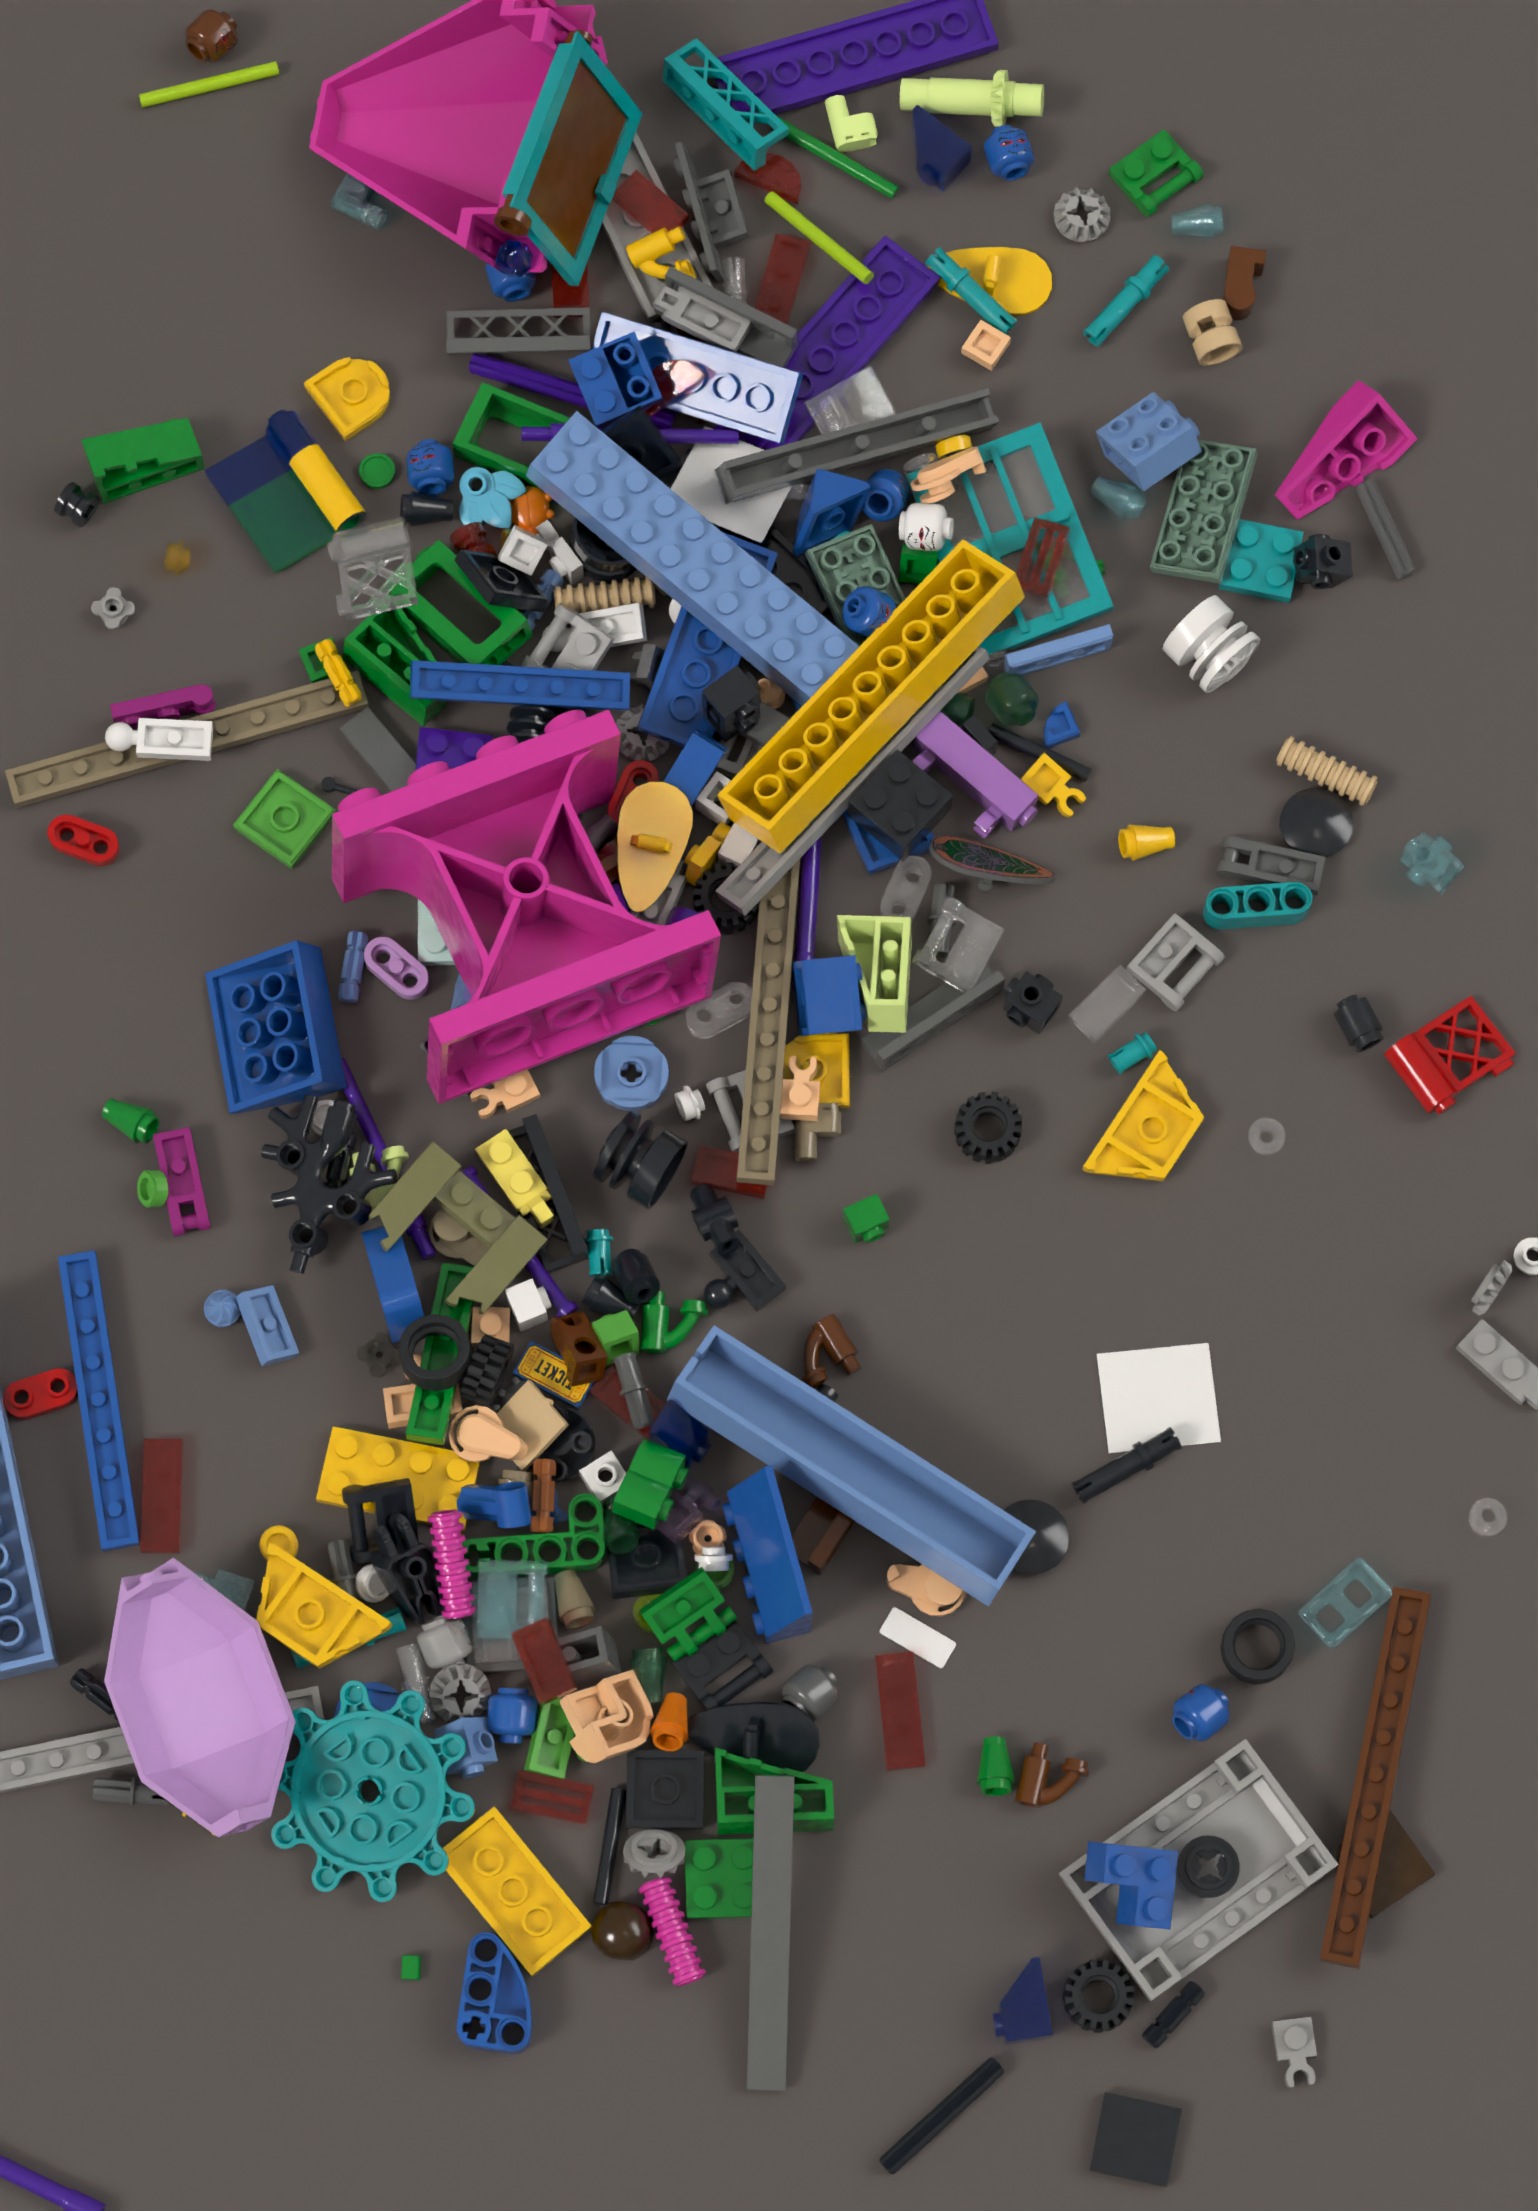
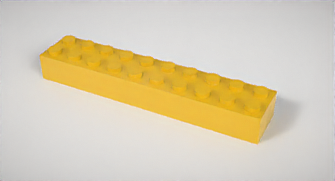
[717,539,1025,854]

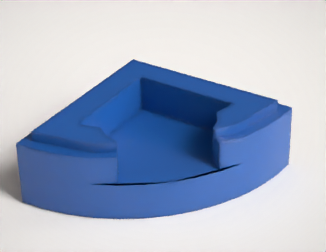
[1043,701,1080,749]

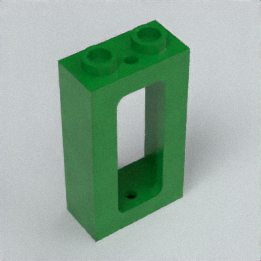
[452,382,570,491]
[386,540,533,665]

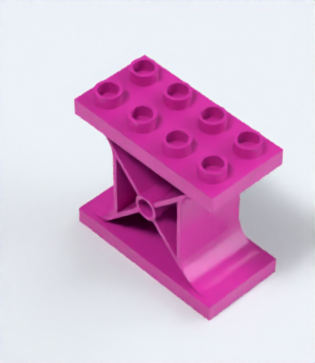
[332,710,721,1105]

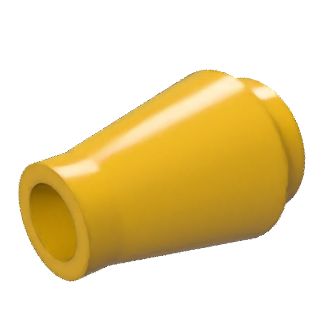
[1118,824,1175,861]

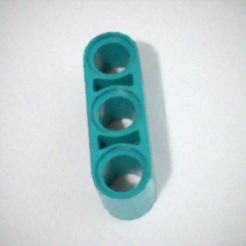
[1203,882,1313,930]

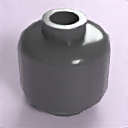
[781,1665,838,1721]

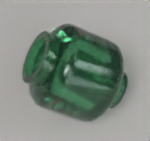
[985,672,1040,727]

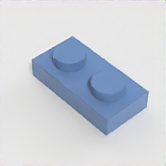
[235,1285,299,1366]

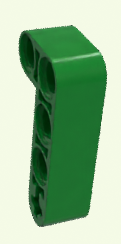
[462,1493,606,1579]

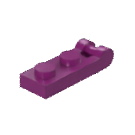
[110,684,216,730]
[153,1127,211,1237]

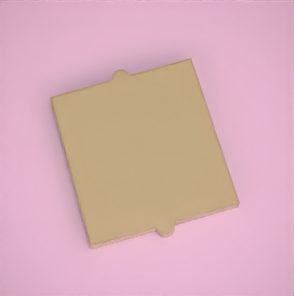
[497,1380,569,1472]

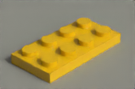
[316,1426,481,1532]
[443,1806,592,1977]

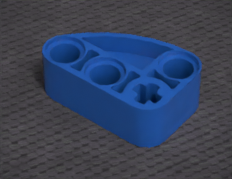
[361,1226,424,1344]
[456,1932,533,2054]

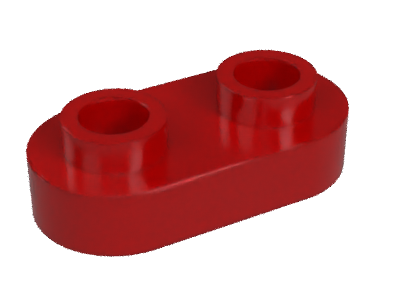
[608,760,659,825]
[47,814,120,866]
[3,1368,78,1420]

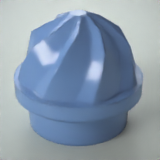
[204,1290,241,1328]

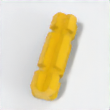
[315,639,362,707]

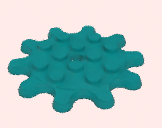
[271,1680,475,1902]

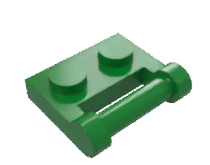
[1108,129,1204,217]

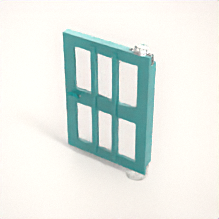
[903,422,1114,667]

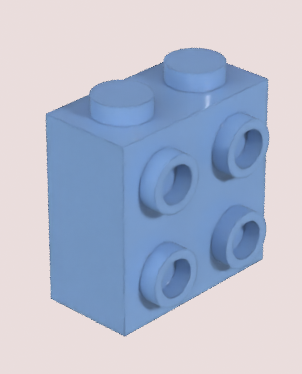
[1095,392,1202,491]

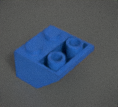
[568,331,663,428]
[792,955,866,1036]

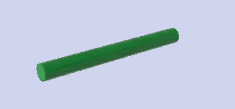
[772,117,899,199]

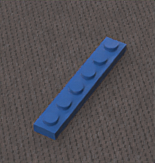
[409,660,630,711]

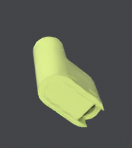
[824,95,878,153]

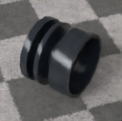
[569,518,637,583]
[593,1110,688,1210]

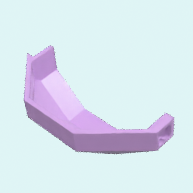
[104,1558,296,1838]

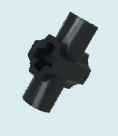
[690,1183,740,1255]

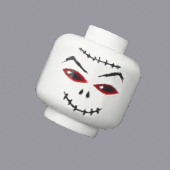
[899,503,954,551]

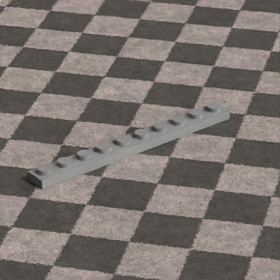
[715,646,990,916]
[0,1686,325,1793]

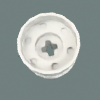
[1162,595,1260,693]

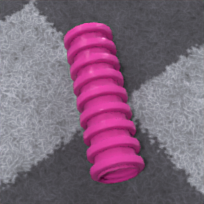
[428,1509,476,1619]
[639,1876,706,1987]

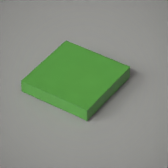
[233,769,336,870]

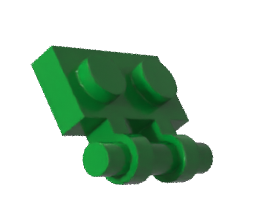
[639,1567,738,1662]

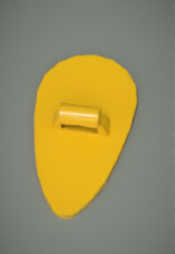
[926,247,1052,316]
[617,782,693,912]

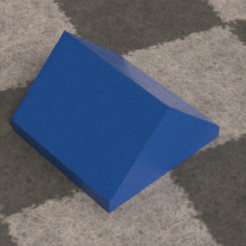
[792,468,871,556]

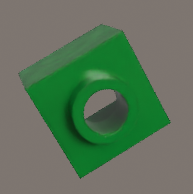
[842,1193,890,1244]

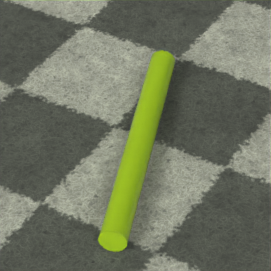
[139,61,280,108]
[764,191,874,284]

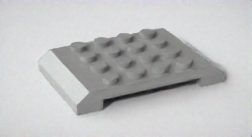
[1058,1739,1338,2002]

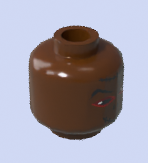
[185,9,238,63]

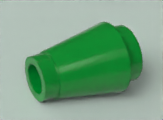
[102,1098,160,1143]
[977,1736,1015,1796]

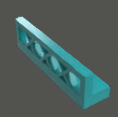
[662,38,789,171]

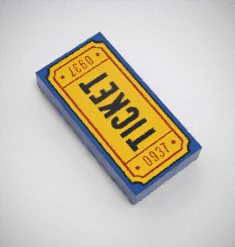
[513,1341,596,1411]

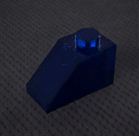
[912,105,972,192]
[649,1399,711,1469]
[993,1957,1053,2046]

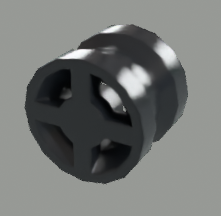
[54,482,99,527]

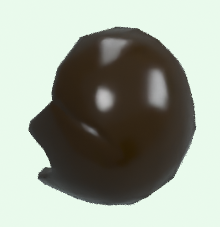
[591,1901,654,1961]

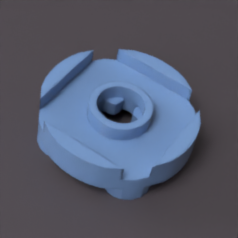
[594,1036,669,1111]

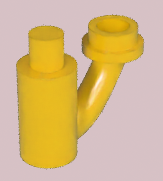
[626,226,696,279]

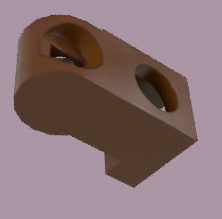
[1223,246,1266,320]
[550,1311,608,1387]

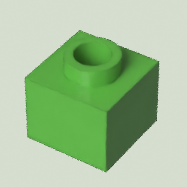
[592,1310,639,1367]

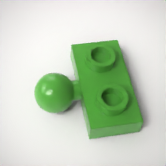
[524,1694,587,1780]

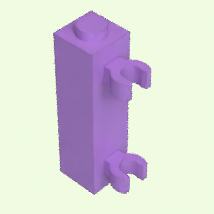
[912,711,1038,839]

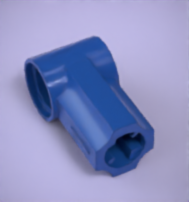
[457,1482,531,1528]

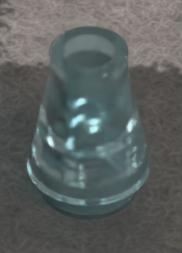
[1172,202,1224,238]
[1091,476,1147,520]

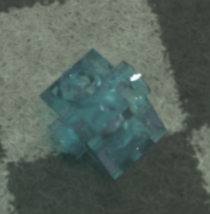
[1400,831,1464,895]

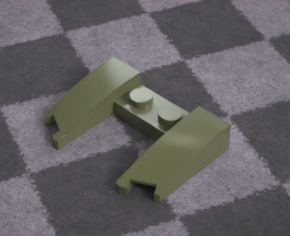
[368,1142,547,1314]

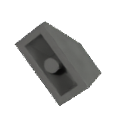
[530,1626,622,1686]

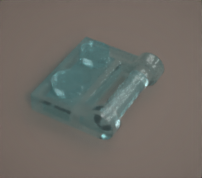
[477,1560,548,1640]

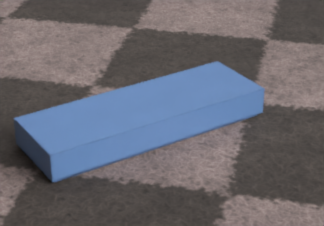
[1004,624,1114,679]

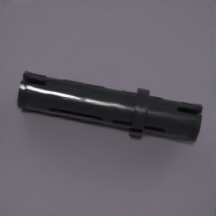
[1072,1427,1182,1504]

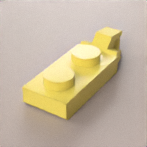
[475,1129,554,1228]

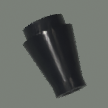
[400,491,453,527]
[582,1276,640,1320]

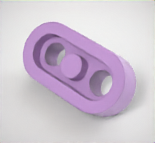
[364,937,429,1000]

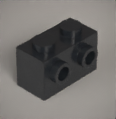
[702,665,761,743]

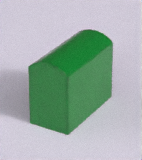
[401,1955,421,1980]

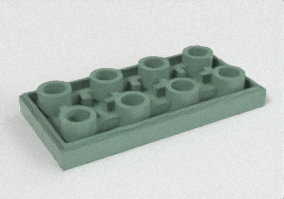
[1150,440,1258,584]
[805,524,905,647]

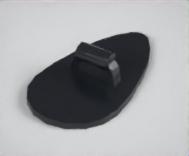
[687,1702,820,1772]

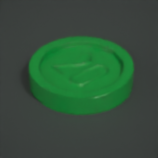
[359,453,395,489]

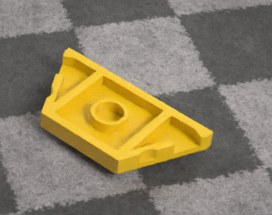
[1082,1050,1204,1181]
[256,1542,393,1669]

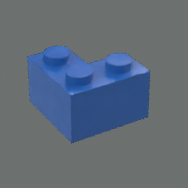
[1084,1841,1178,1930]

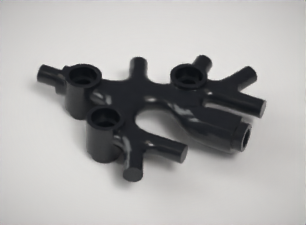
[261,1094,398,1274]

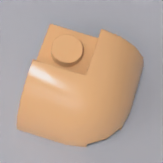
[559,1669,654,1763]

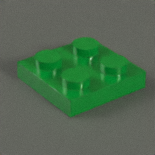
[685,1838,753,1920]

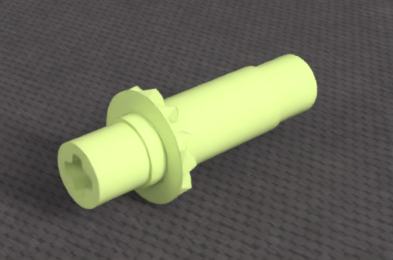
[900,70,1044,127]

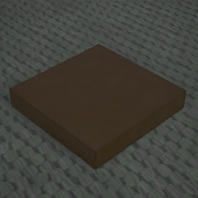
[1330,1810,1436,1919]

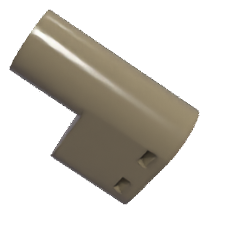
[795,1103,841,1163]

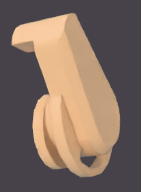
[910,446,987,504]
[449,1405,528,1462]
[886,1564,966,1616]

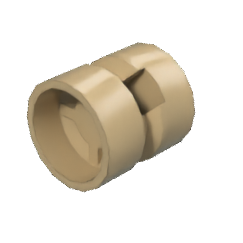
[1182,299,1243,366]

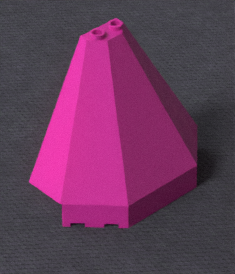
[309,0,608,274]

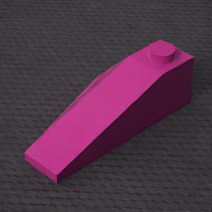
[1275,380,1418,520]

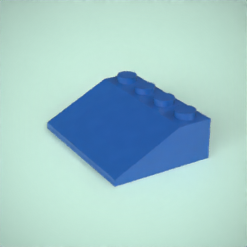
[205,940,346,1114]
[722,1465,813,1644]

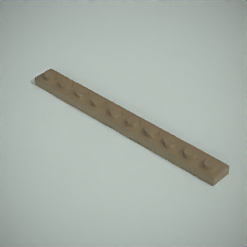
[5,670,369,808]
[737,859,800,1185]

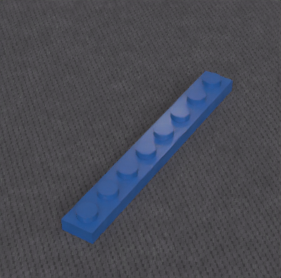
[58,1250,140,1552]

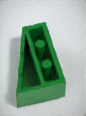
[81,417,205,504]
[343,593,448,727]
[715,1748,834,1835]

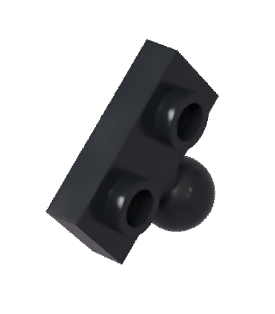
[704,1229,786,1312]

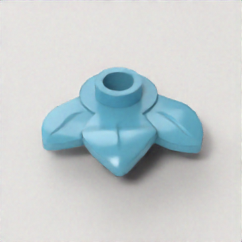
[459,467,527,532]

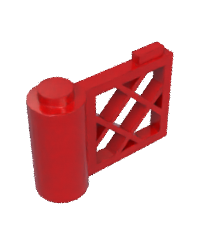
[1383,995,1516,1115]

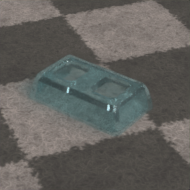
[1299,1558,1393,1648]

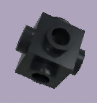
[1293,534,1353,589]
[1002,971,1063,1035]

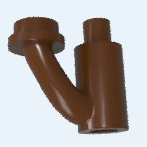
[801,1314,861,1389]
[1015,1742,1090,1808]

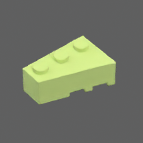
[837,915,912,1033]

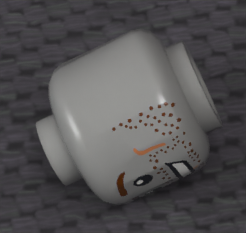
[417,1615,473,1669]

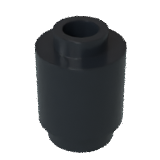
[1333,994,1384,1052]
[613,1249,660,1304]

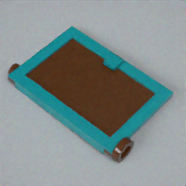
[494,29,643,286]

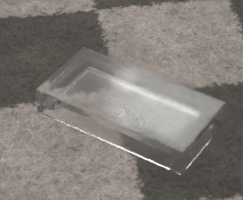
[1068,965,1147,1043]

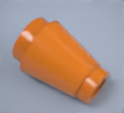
[650,1692,688,1751]

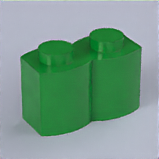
[612,1438,689,1530]

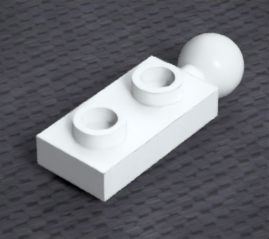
[542,603,647,652]
[105,718,214,761]

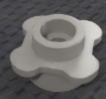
[91,587,135,630]

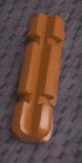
[531,1458,556,1534]

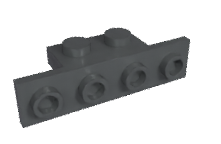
[674,141,750,283]

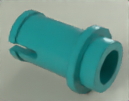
[1107,1032,1157,1075]
[584,1229,613,1277]

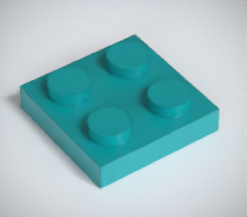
[1218,519,1304,603]

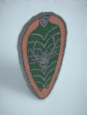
[929,834,1056,891]

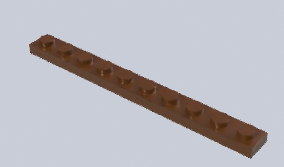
[1320,1587,1431,1969]

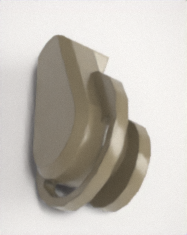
[429,1208,489,1267]

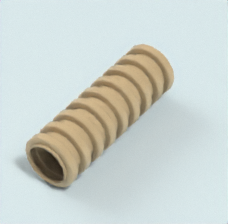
[554,577,656,613]
[1276,736,1378,806]

